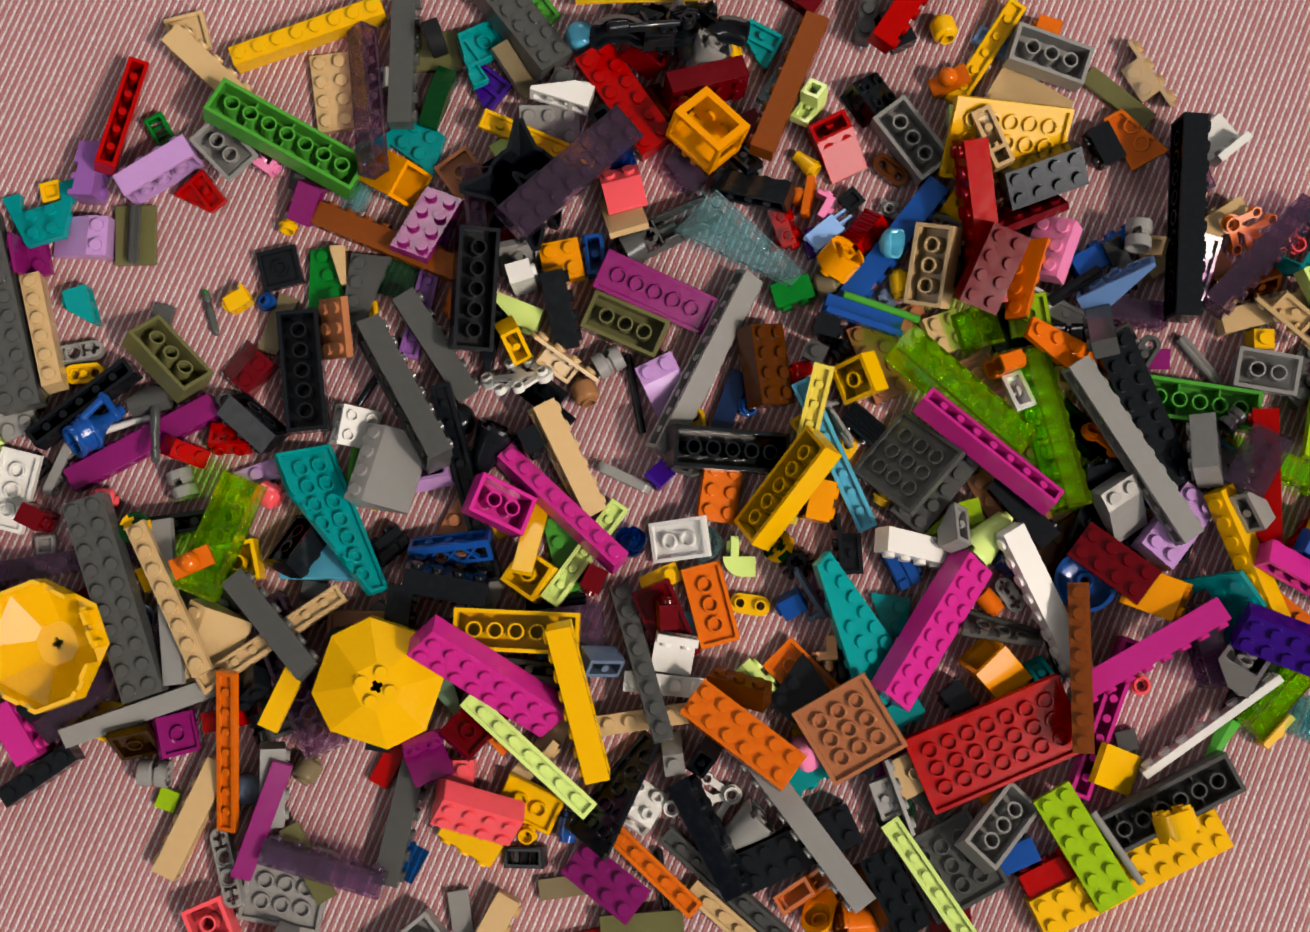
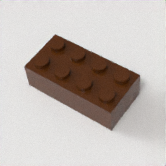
[736,323,795,409]

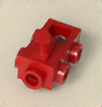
[768,208,802,253]

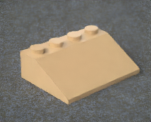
[985,67,1074,107]
[183,597,253,685]

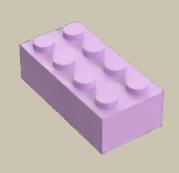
[112,134,206,205]
[1130,481,1212,572]

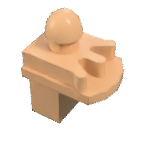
[811,635,838,672]

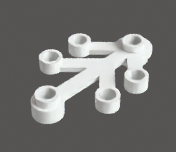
[480,355,553,396]
[663,772,742,821]

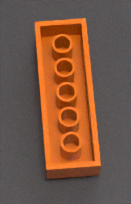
[679,678,807,792]

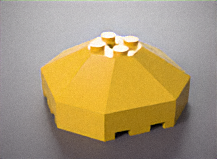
[0,578,110,715]
[311,615,444,750]

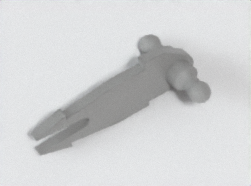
[825,398,855,448]

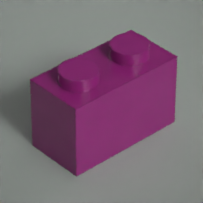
[286,179,327,227]

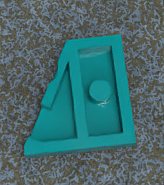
[745,18,785,71]
[870,593,910,637]

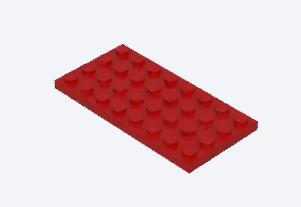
[904,673,1078,815]

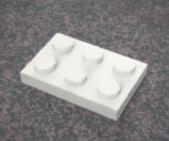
[648,515,712,564]

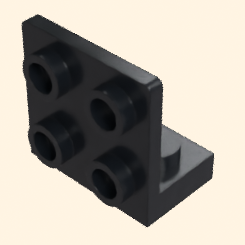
[840,72,897,128]

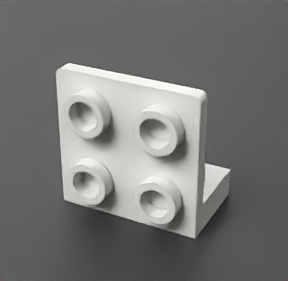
[1207,113,1253,168]
[329,404,382,449]
[651,629,699,677]
[624,780,669,837]

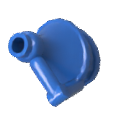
[62,392,126,458]

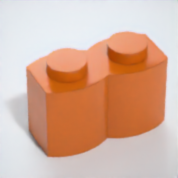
[983,348,1027,380]

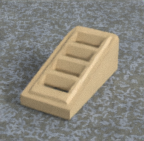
[329,245,349,289]

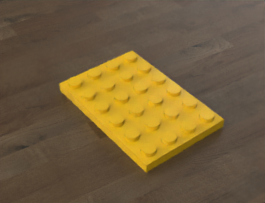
[939,94,1075,183]

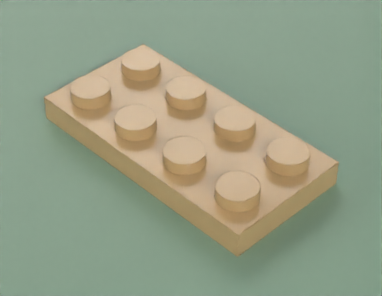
[309,51,359,134]

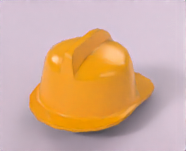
[800,889,837,932]

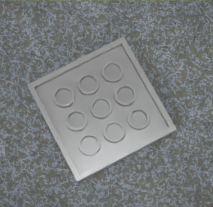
[237,837,337,932]

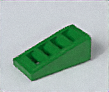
[143,111,175,146]

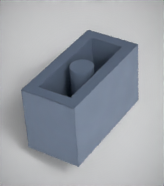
[580,645,626,677]

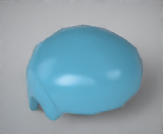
[565,20,592,53]
[878,228,905,259]

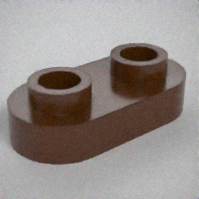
[872,153,909,187]

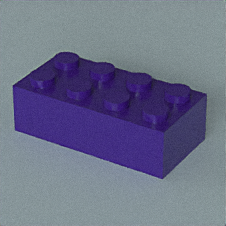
[1230,601,1310,677]

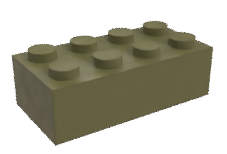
[580,289,671,360]
[122,314,214,404]

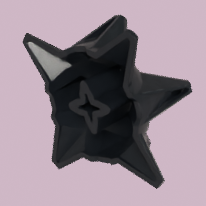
[459,118,594,251]

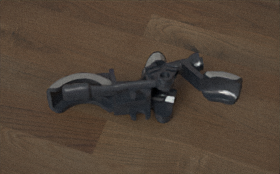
[589,0,751,61]

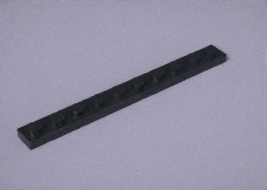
[429,381,502,583]

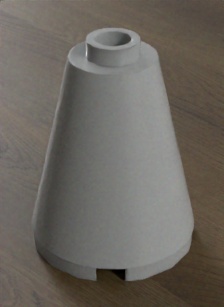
[684,28,733,68]
[724,799,775,851]

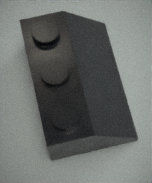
[216,393,290,454]
[263,515,327,579]

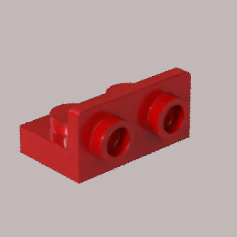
[207,423,252,456]

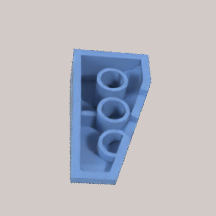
[1076,255,1156,315]

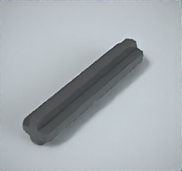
[127,204,142,264]

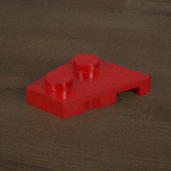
[173,169,228,214]

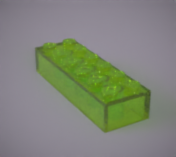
[173,470,268,602]

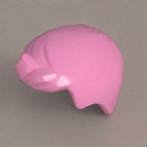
[790,736,821,772]

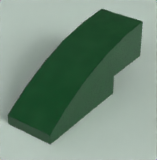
[418,65,457,131]

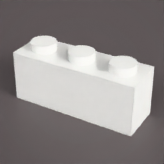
[505,258,541,296]

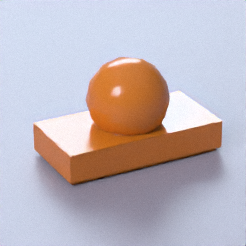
[927,63,973,100]
[792,175,817,220]
[168,544,216,580]

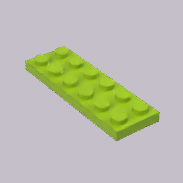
[1031,780,1136,914]

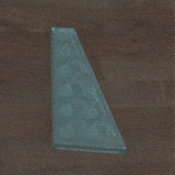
[674,189,805,288]

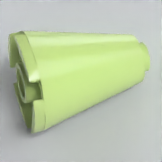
[964,511,1014,567]

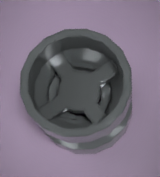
[1217,406,1248,435]

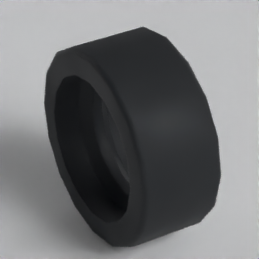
[421,17,449,59]

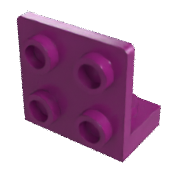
[6,233,55,277]
[400,728,454,788]

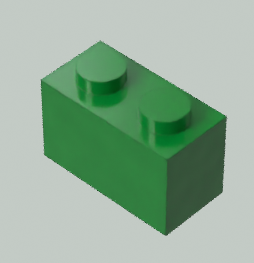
[768,273,815,313]

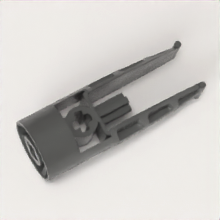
[614,192,720,263]

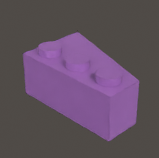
[67,140,110,205]

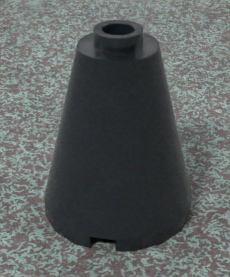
[471,418,516,474]

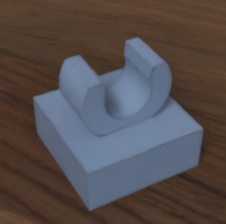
[869,288,897,307]

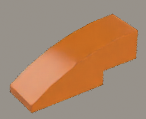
[773,869,831,916]

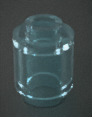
[347,182,374,214]

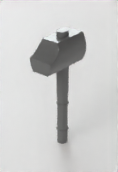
[126,384,174,463]

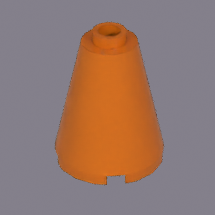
[832,900,881,932]

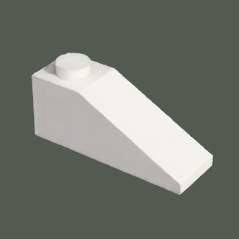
[529,80,595,116]

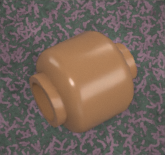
[571,376,600,408]

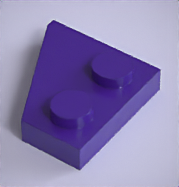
[475,64,512,111]

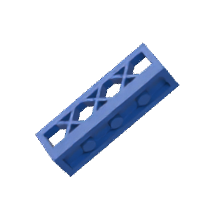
[821,293,904,338]
[407,528,494,564]

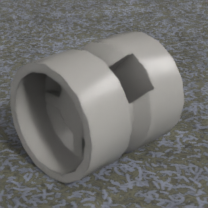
[1124,217,1153,254]
[590,344,627,380]
[166,466,200,502]
[136,759,174,788]

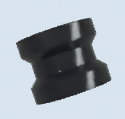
[828,338,853,363]

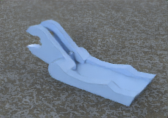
[803,208,852,253]

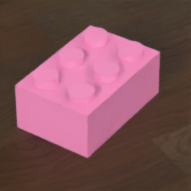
[1030,216,1083,285]

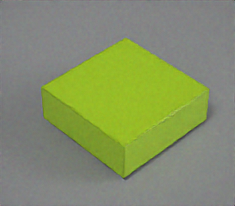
[154,788,183,813]

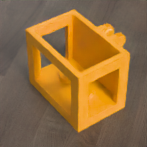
[665,86,751,175]

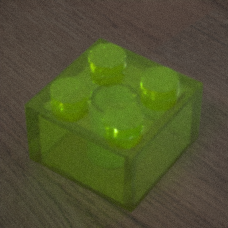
[950,307,1005,354]

